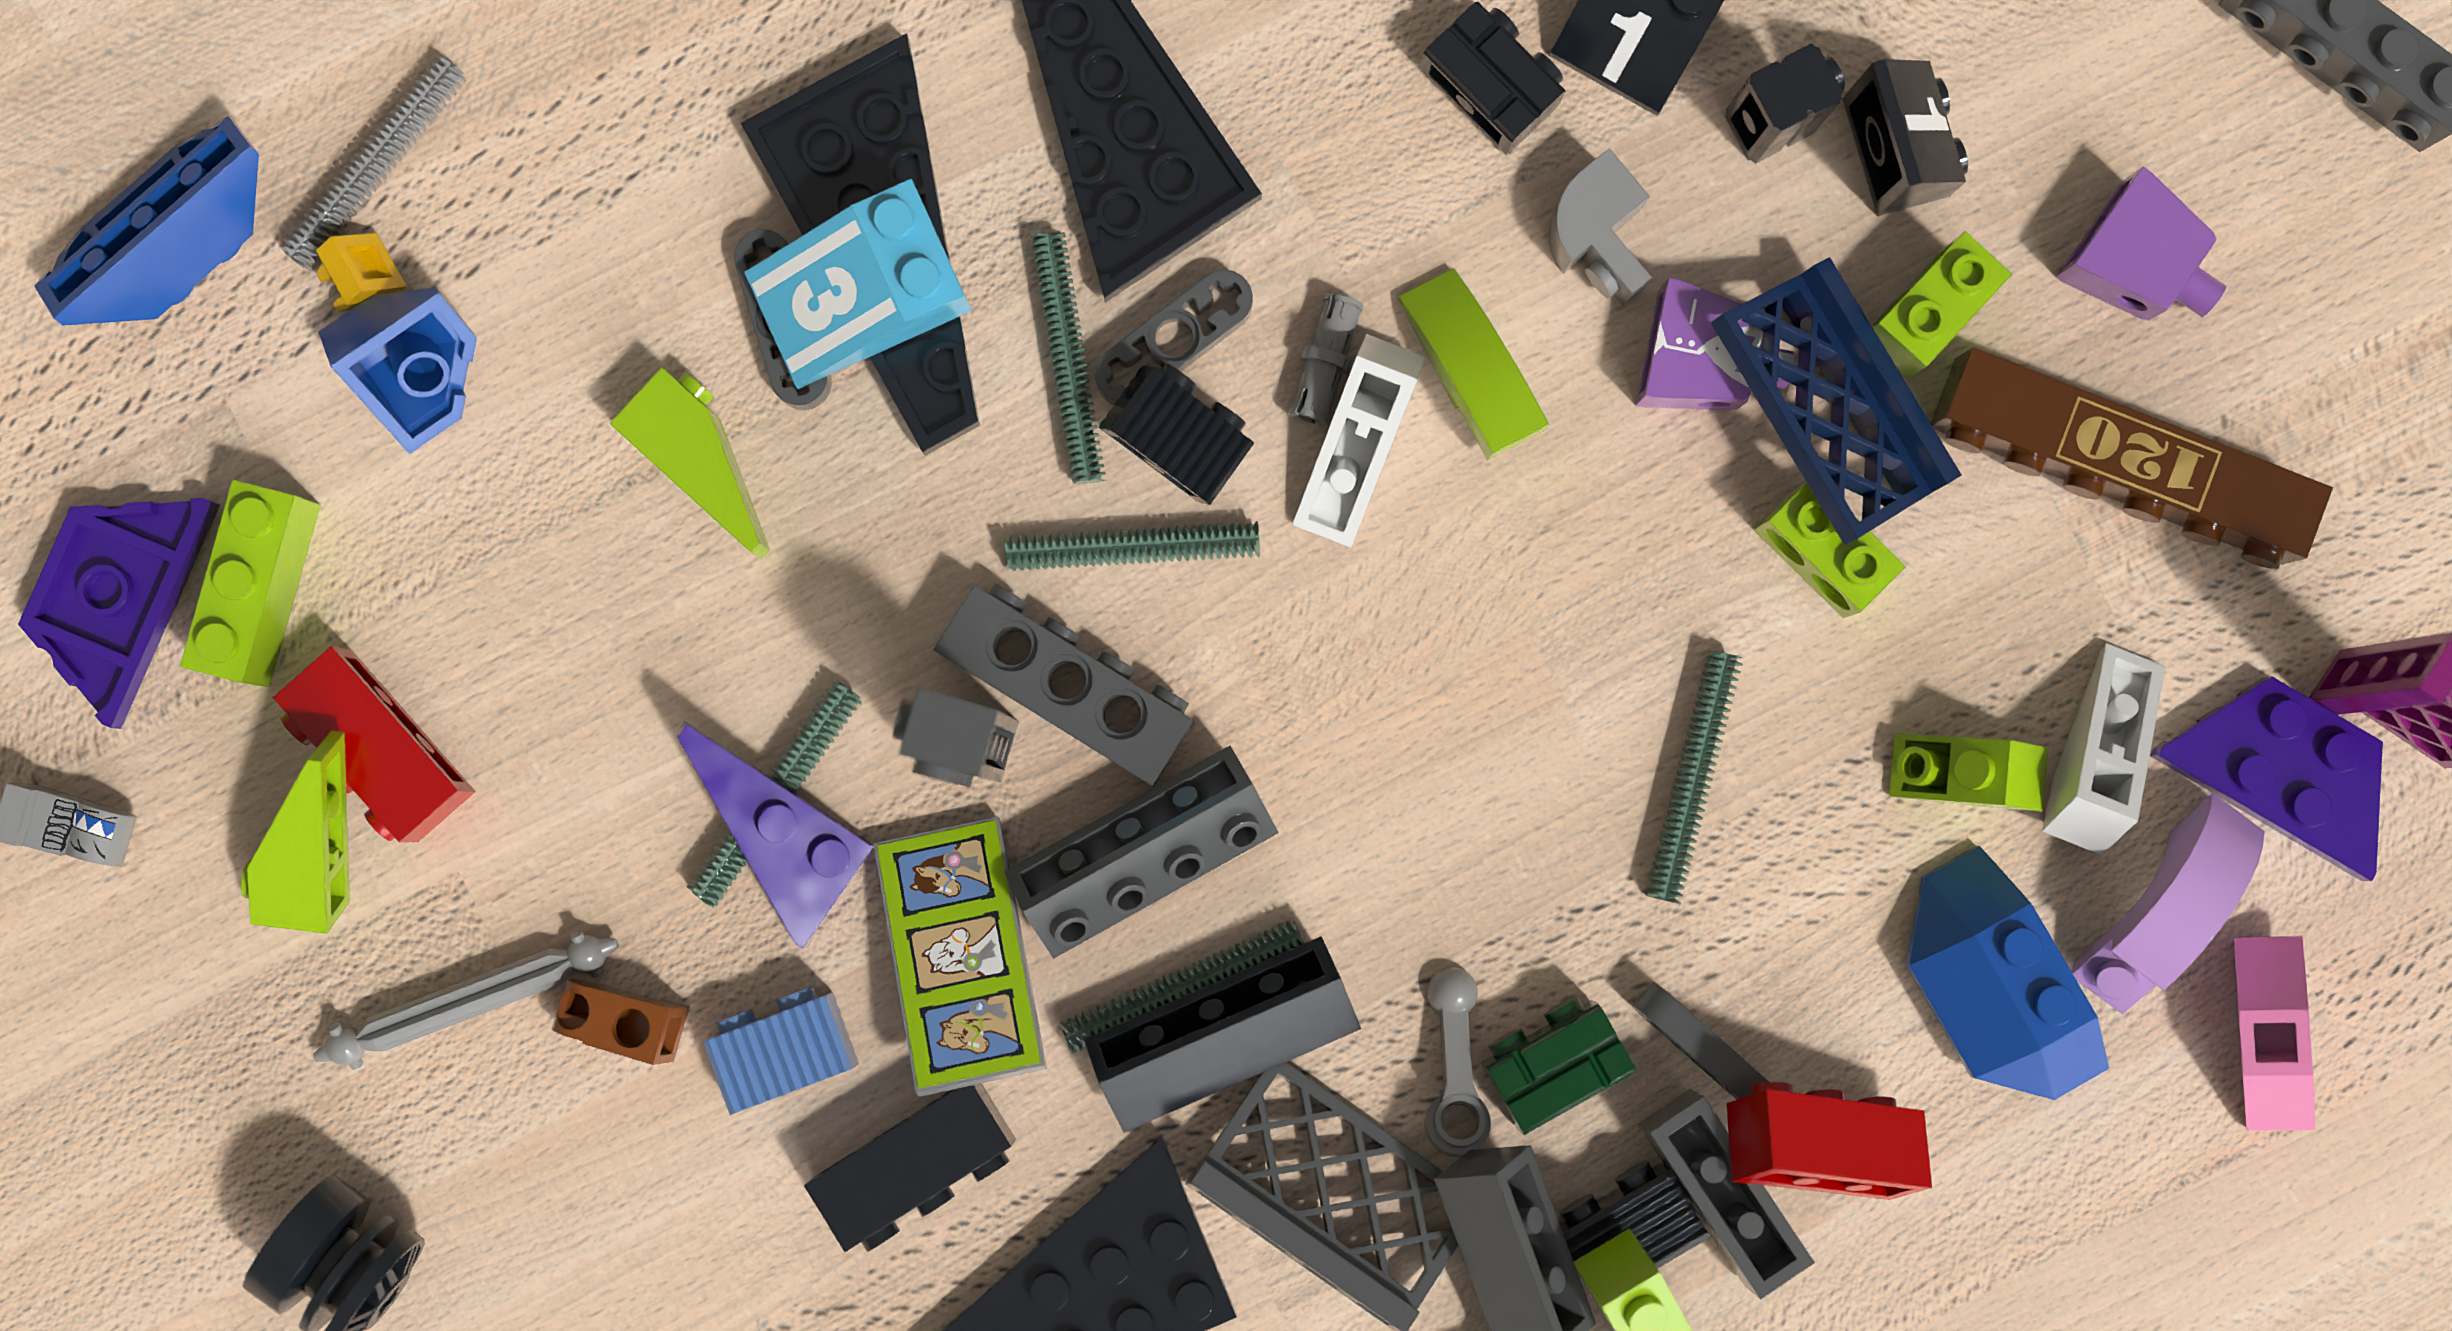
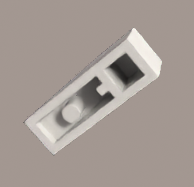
[1292,334,1425,548]
[2042,643,2166,855]

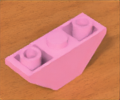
[2234,935,2315,1130]

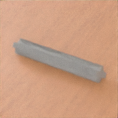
[279,56,467,270]

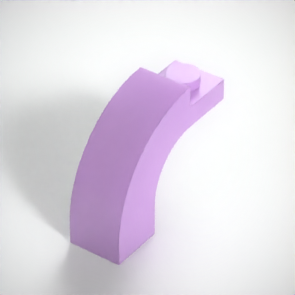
[2072,793,2265,1015]

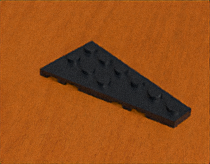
[1022,0,1262,303]
[741,33,980,456]
[942,1134,1237,1331]

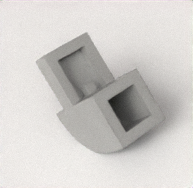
[1549,148,1652,306]

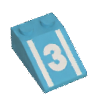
[744,179,972,389]

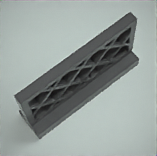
[1185,1062,1458,1331]

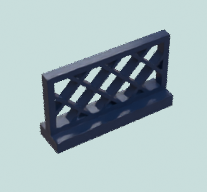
[1710,257,1962,545]

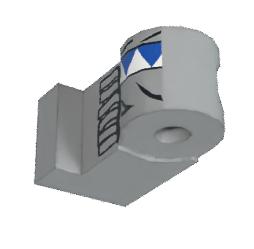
[0,783,137,867]

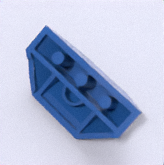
[34,116,259,326]
[1906,846,2109,1100]

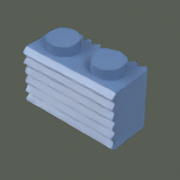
[703,986,859,1115]

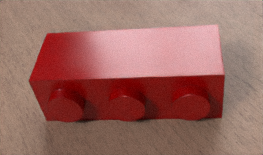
[272,646,476,843]
[1726,1082,1932,1200]

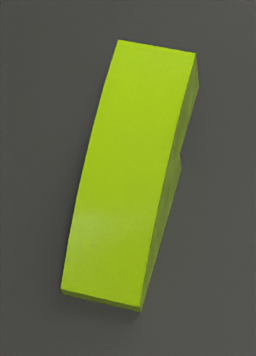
[1398,268,1549,461]

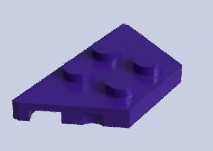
[18,498,220,729]
[2150,676,2383,881]

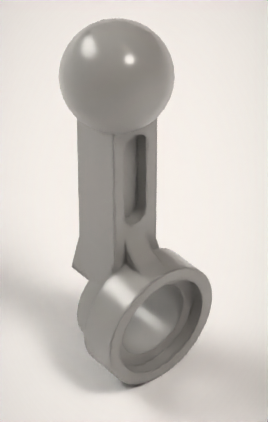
[1425,967,1491,1157]

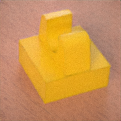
[316,233,407,312]

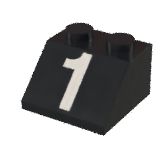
[1549,0,1724,117]
[1842,59,1968,217]

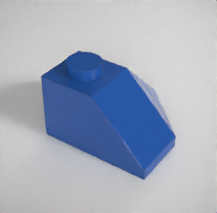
[318,287,477,454]

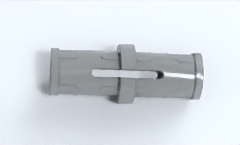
[1288,292,1364,426]

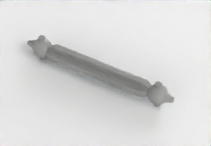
[313,930,619,1070]

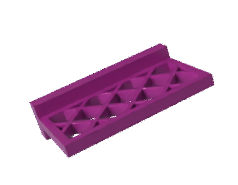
[2308,631,2452,769]

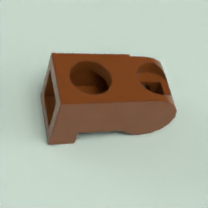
[552,979,690,1065]

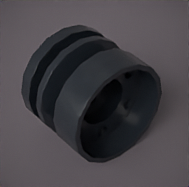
[242,1174,425,1331]

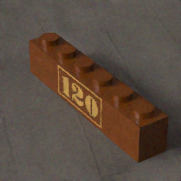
[1931,347,2333,569]

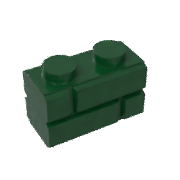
[1481,996,1637,1135]

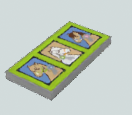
[873,817,1047,1097]

